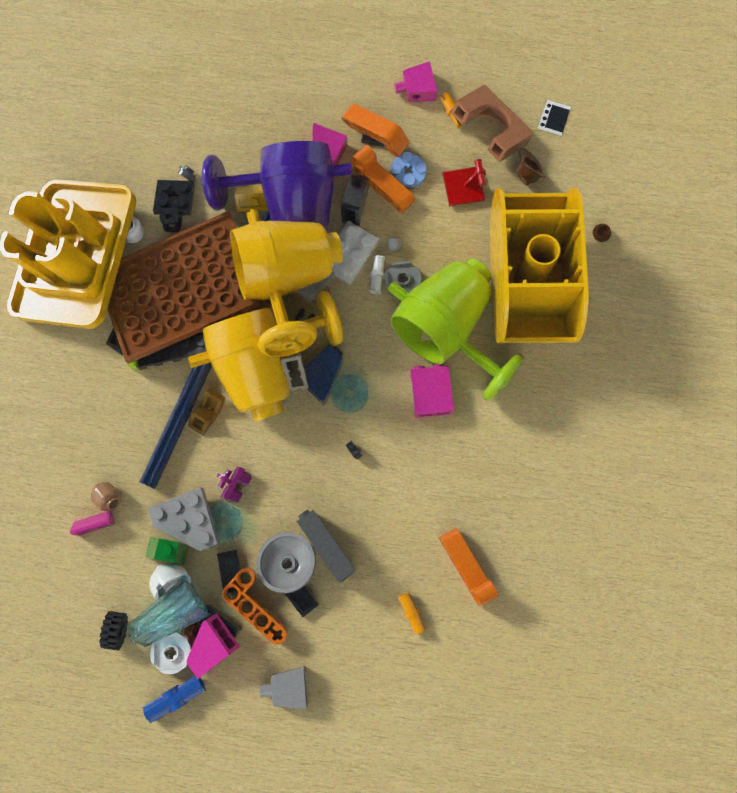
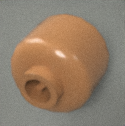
[91,482,121,511]

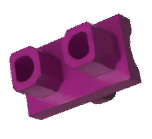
[216,466,252,502]

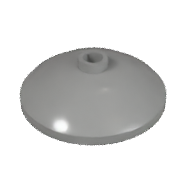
[256,532,316,593]

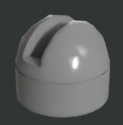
[387,238,403,252]

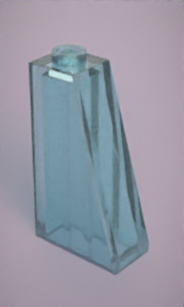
[126,579,210,647]

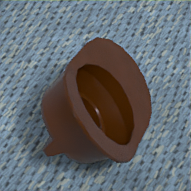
[516,148,546,186]

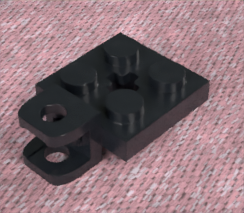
[153,180,195,232]

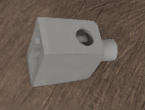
[260,666,308,709]

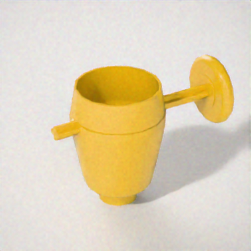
[230,209,343,357]
[188,291,344,421]

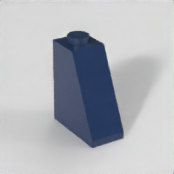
[305,344,343,406]

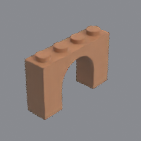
[451,85,534,162]

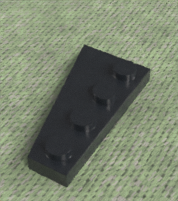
[138,332,207,370]

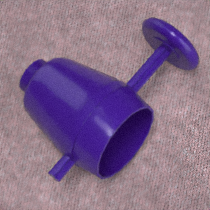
[201,141,353,231]

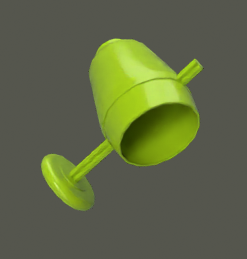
[387,259,524,401]

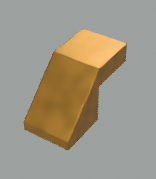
[188,388,226,436]

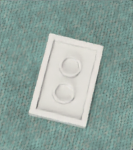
[333,221,379,285]

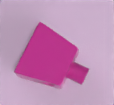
[394,61,437,102]

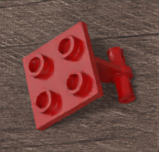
[442,159,487,207]

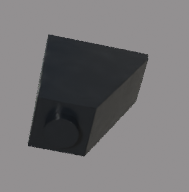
[341,175,369,226]

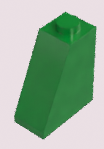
[145,538,189,565]

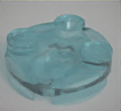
[331,374,368,413]
[210,502,243,543]

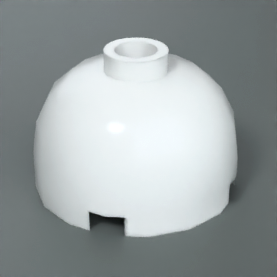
[149,563,192,602]

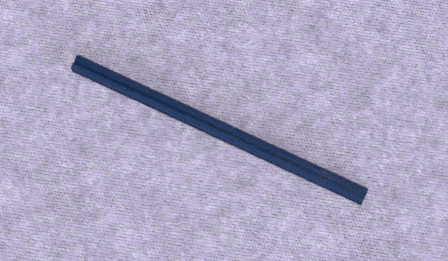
[139,212,271,489]

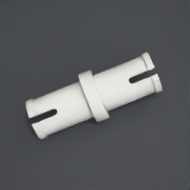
[369,255,386,294]

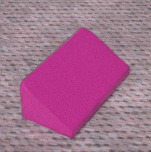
[70,511,115,536]

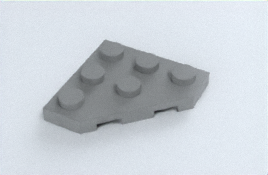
[148,487,220,551]

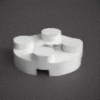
[150,632,192,674]

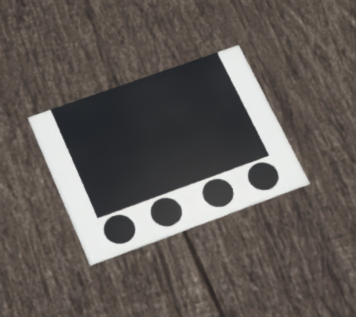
[538,100,571,136]

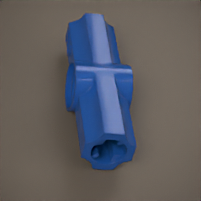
[142,676,206,723]

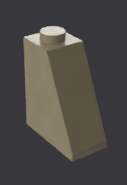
[280,351,309,391]

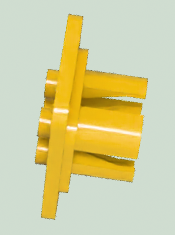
[0,180,136,329]

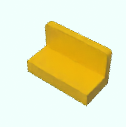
[235,186,268,212]

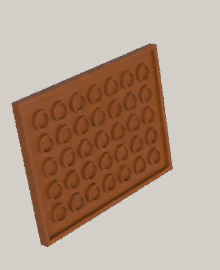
[107,211,269,364]

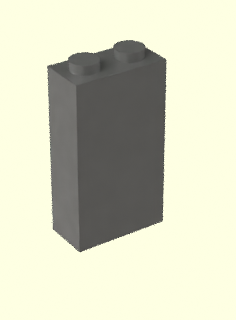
[296,510,356,583]

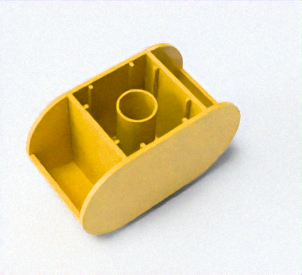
[490,187,589,343]

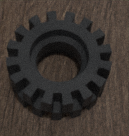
[99,611,128,651]

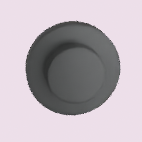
[178,165,195,181]

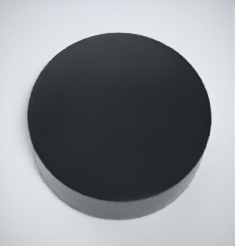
[346,440,363,460]

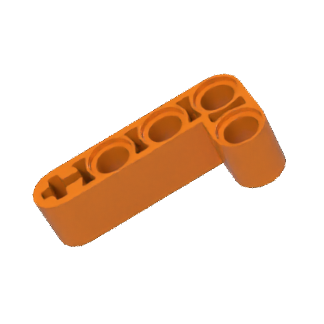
[341,103,410,157]
[352,145,416,213]
[439,528,499,606]
[222,568,288,645]

